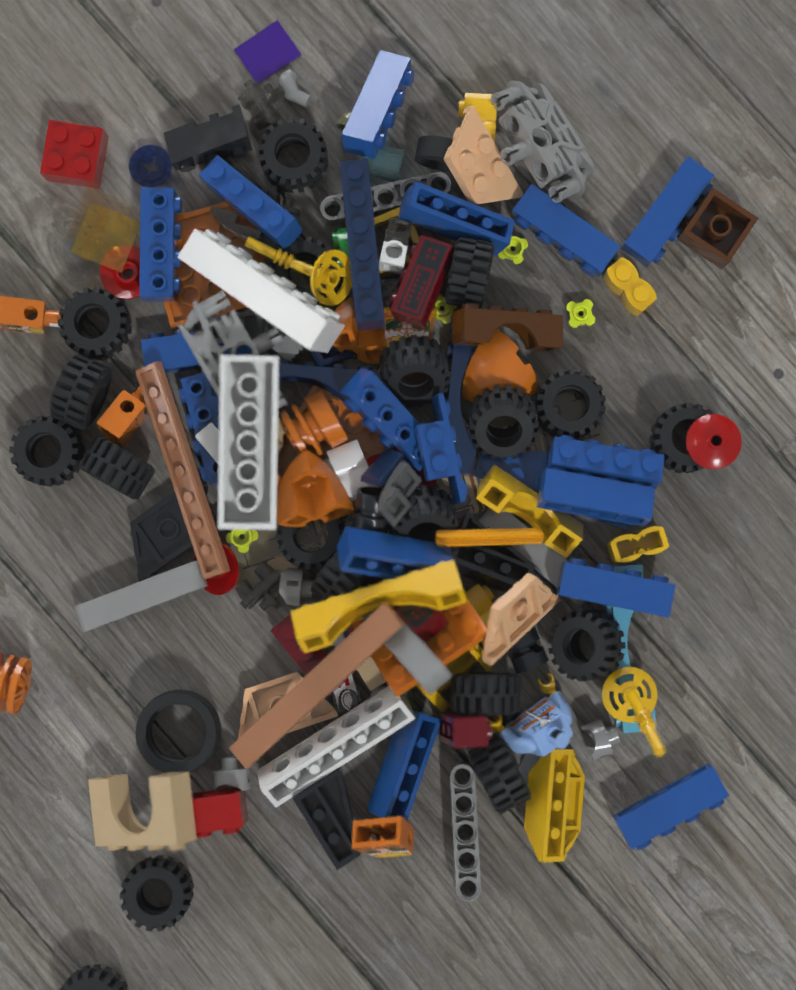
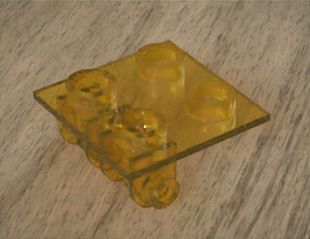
[71,202,140,273]

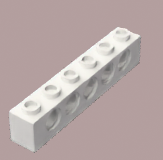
[257,686,416,808]

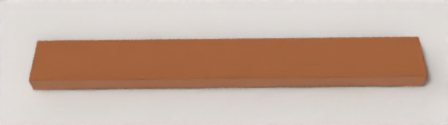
[135,361,231,579]
[229,603,405,769]

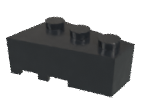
[163,104,253,172]
[451,511,536,593]
[292,766,361,870]

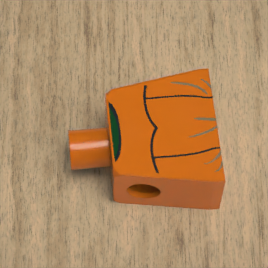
[96,385,148,449]

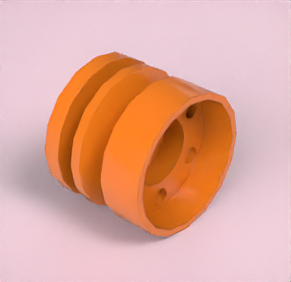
[279,389,348,456]
[0,652,32,715]

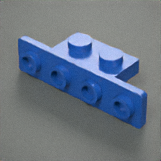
[414,393,468,505]

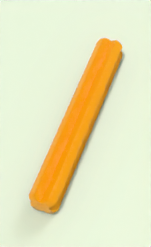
[435,528,544,547]

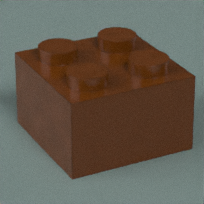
[677,188,759,269]

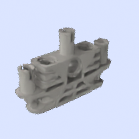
[491,80,595,203]
[178,290,287,409]

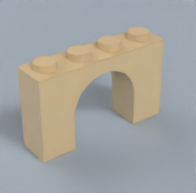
[88,772,197,851]

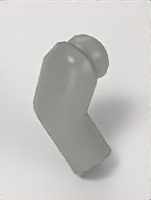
[279,70,311,108]

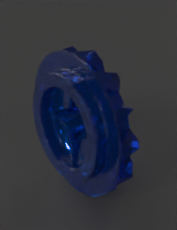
[129,145,172,188]

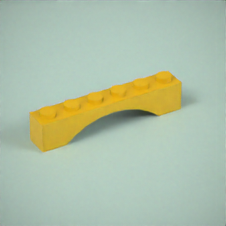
[291,560,467,653]

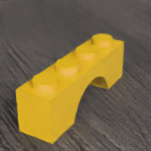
[476,464,584,558]

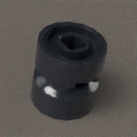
[352,486,389,534]
[507,625,549,674]

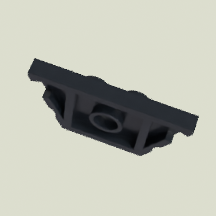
[130,492,218,581]

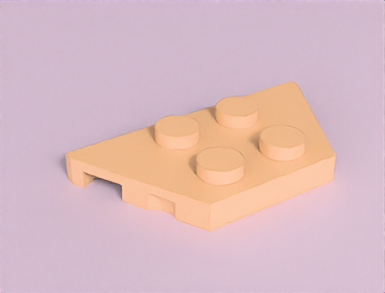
[443,105,524,205]
[482,573,561,666]
[238,671,339,739]

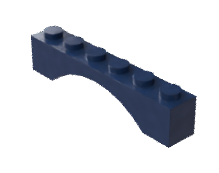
[340,158,386,331]
[444,308,478,477]
[211,354,380,402]

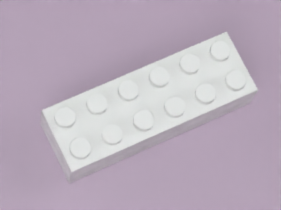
[178,229,345,353]
[218,355,279,530]

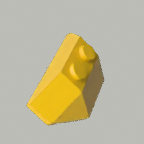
[524,749,585,862]

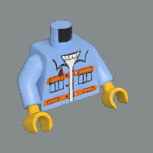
[487,673,573,757]

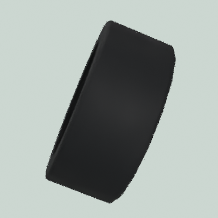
[415,135,452,172]

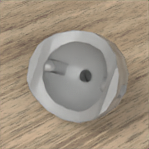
[279,568,314,606]
[581,719,621,761]
[213,756,252,792]

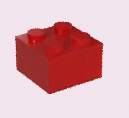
[40,120,109,189]
[191,787,248,838]

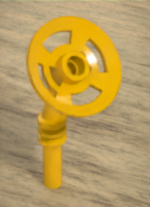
[245,236,352,306]
[602,667,666,757]

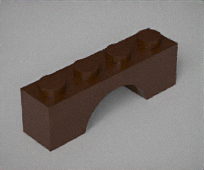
[452,304,563,351]

